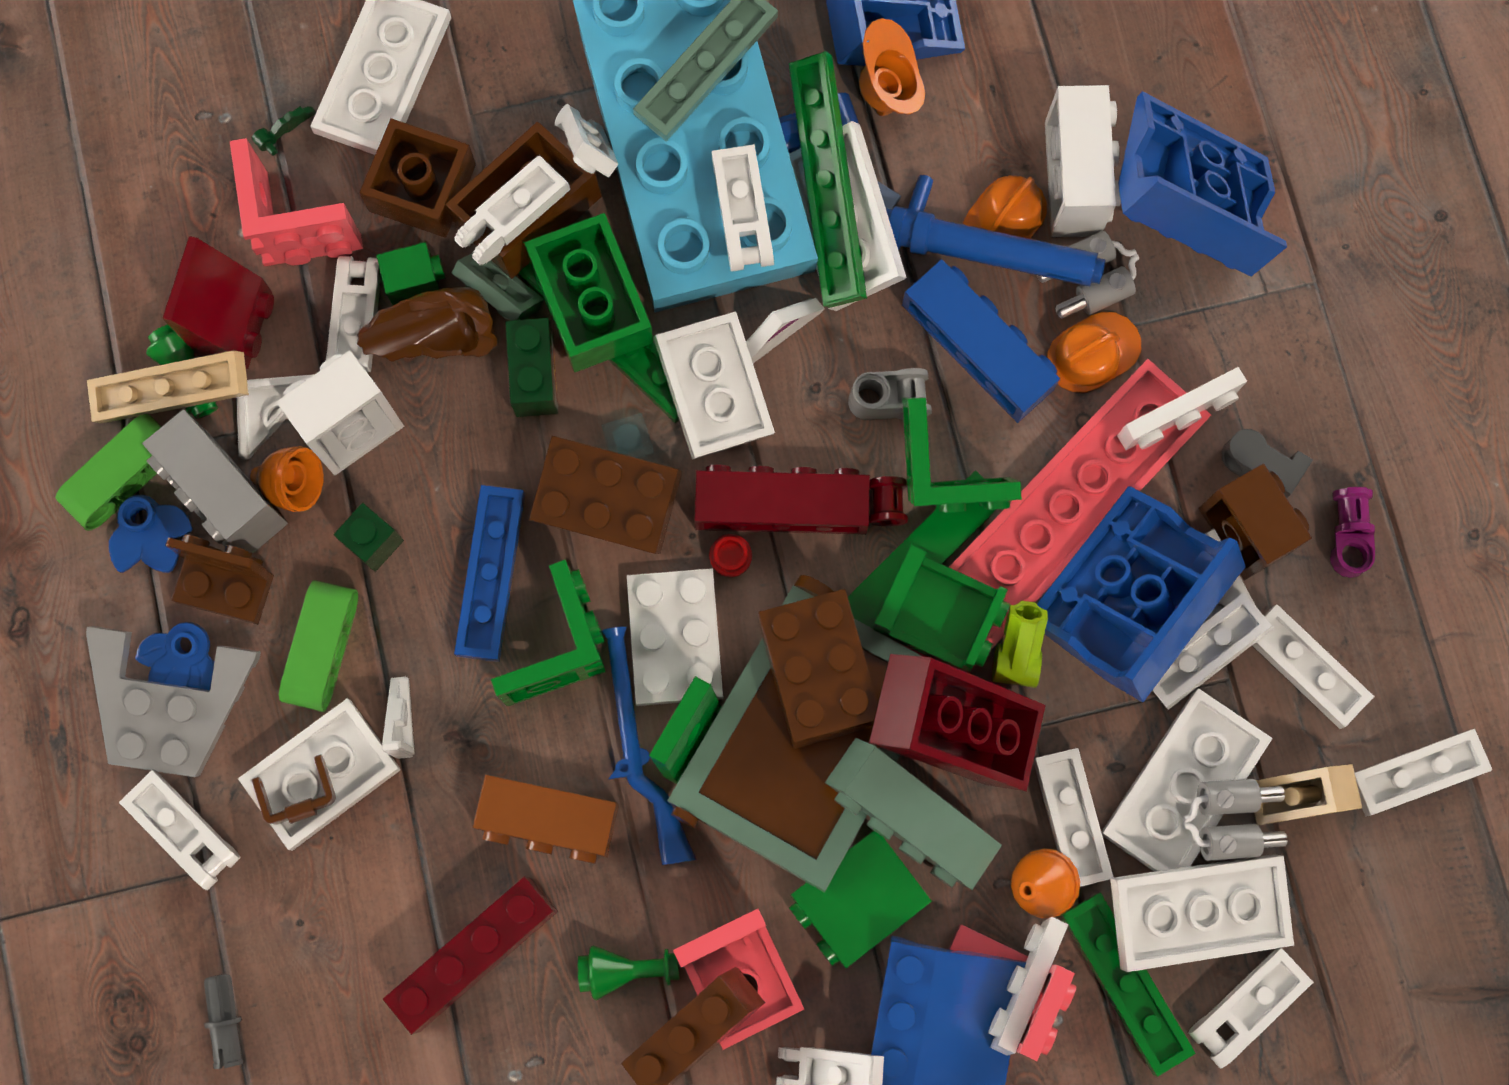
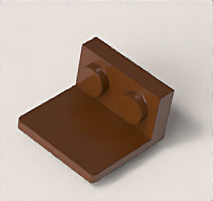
[165,534,274,625]

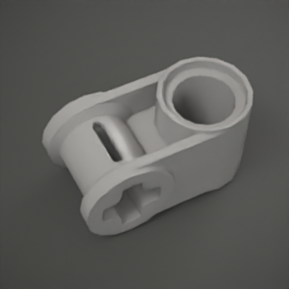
[848,368,932,420]

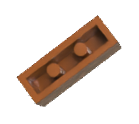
[473,775,619,864]

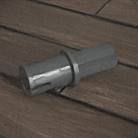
[204,974,244,1069]

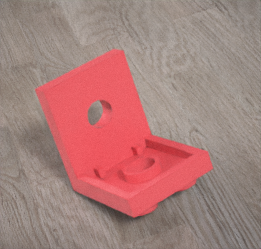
[230,138,363,266]
[673,909,804,1050]
[948,924,1076,1061]

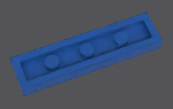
[454,485,525,662]

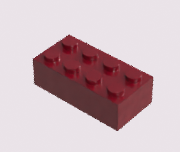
[869,654,1046,792]

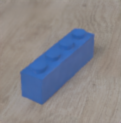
[902,259,1060,423]

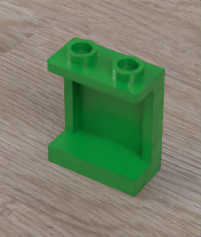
[873,544,1011,673]
[789,831,932,968]

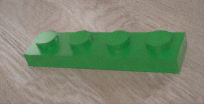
[1060,892,1196,1077]

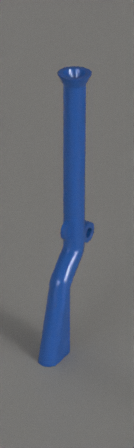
[602,626,697,865]

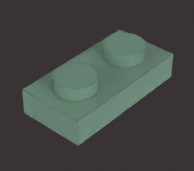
[452,253,544,321]

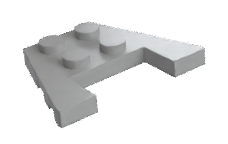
[86,626,261,777]

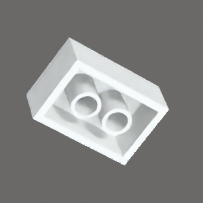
[1045,85,1121,237]
[276,350,405,475]

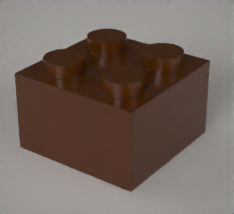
[359,118,476,238]
[1198,463,1312,581]

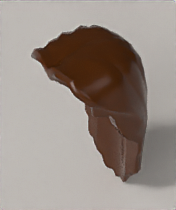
[357,287,497,362]

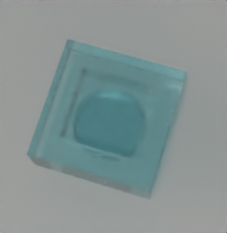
[601,413,654,459]

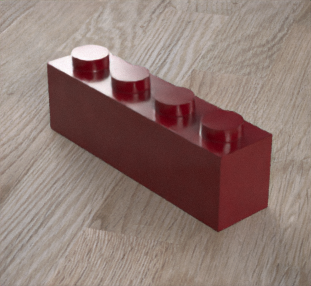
[695,465,870,535]
[383,876,558,1035]

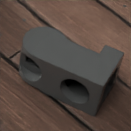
[1221,429,1313,498]

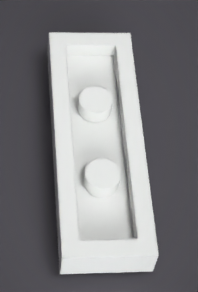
[1117,367,1247,450]
[1153,592,1273,710]
[1252,604,1375,729]
[1355,729,1492,817]
[1033,748,1114,887]
[989,917,1068,1055]

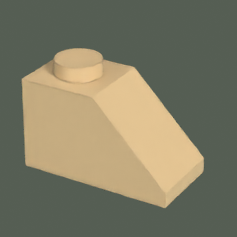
[1254,764,1362,825]

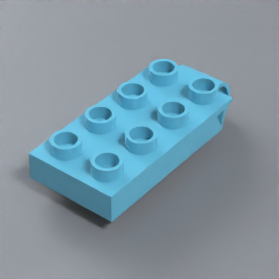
[573,0,818,313]

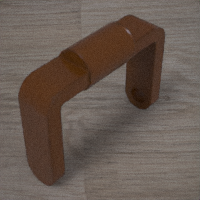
[252,754,336,825]

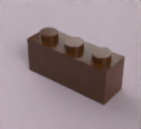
[621,967,765,1085]

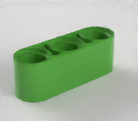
[55,414,162,531]
[279,580,358,712]

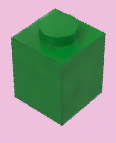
[376,242,446,305]

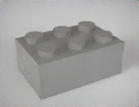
[142,409,288,553]

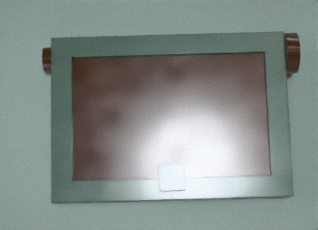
[667,575,923,893]

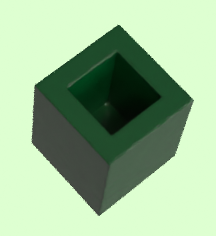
[333,503,404,572]

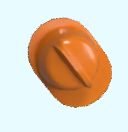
[859,18,925,116]
[963,175,1047,239]
[1047,312,1141,393]

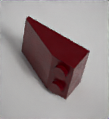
[163,236,274,369]

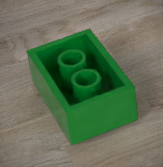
[524,213,653,373]

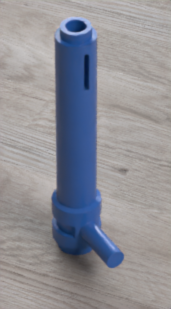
[886,175,1106,287]

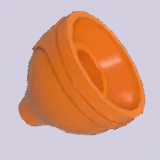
[250,446,324,512]
[1010,848,1081,919]

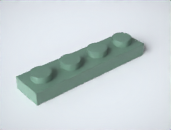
[633,0,778,142]

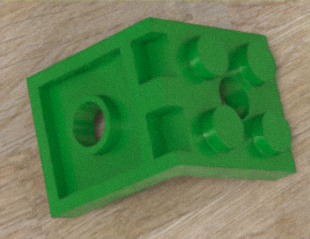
[902,397,1022,512]
[491,560,606,707]
[649,676,722,784]

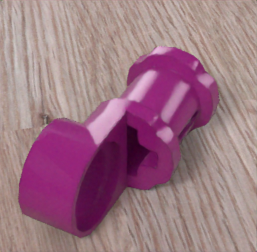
[1330,487,1375,578]

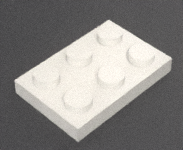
[653,311,775,460]
[627,568,723,706]
[238,698,401,851]

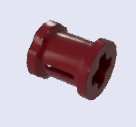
[869,476,908,527]

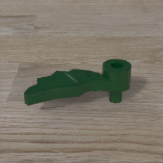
[252,106,316,156]

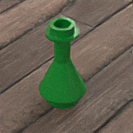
[146,324,218,419]
[578,945,679,1001]

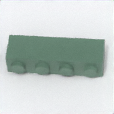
[825,738,1002,890]

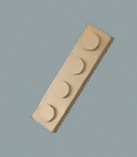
[87,351,249,423]

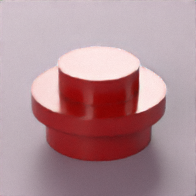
[709,534,752,578]

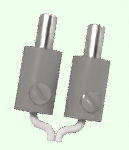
[1037,231,1139,319]
[1182,779,1288,861]

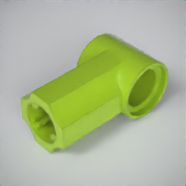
[992,601,1048,688]

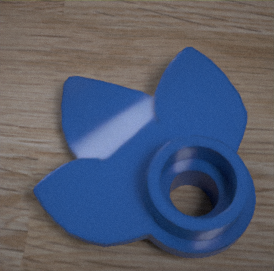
[109,495,193,573]
[135,622,214,690]

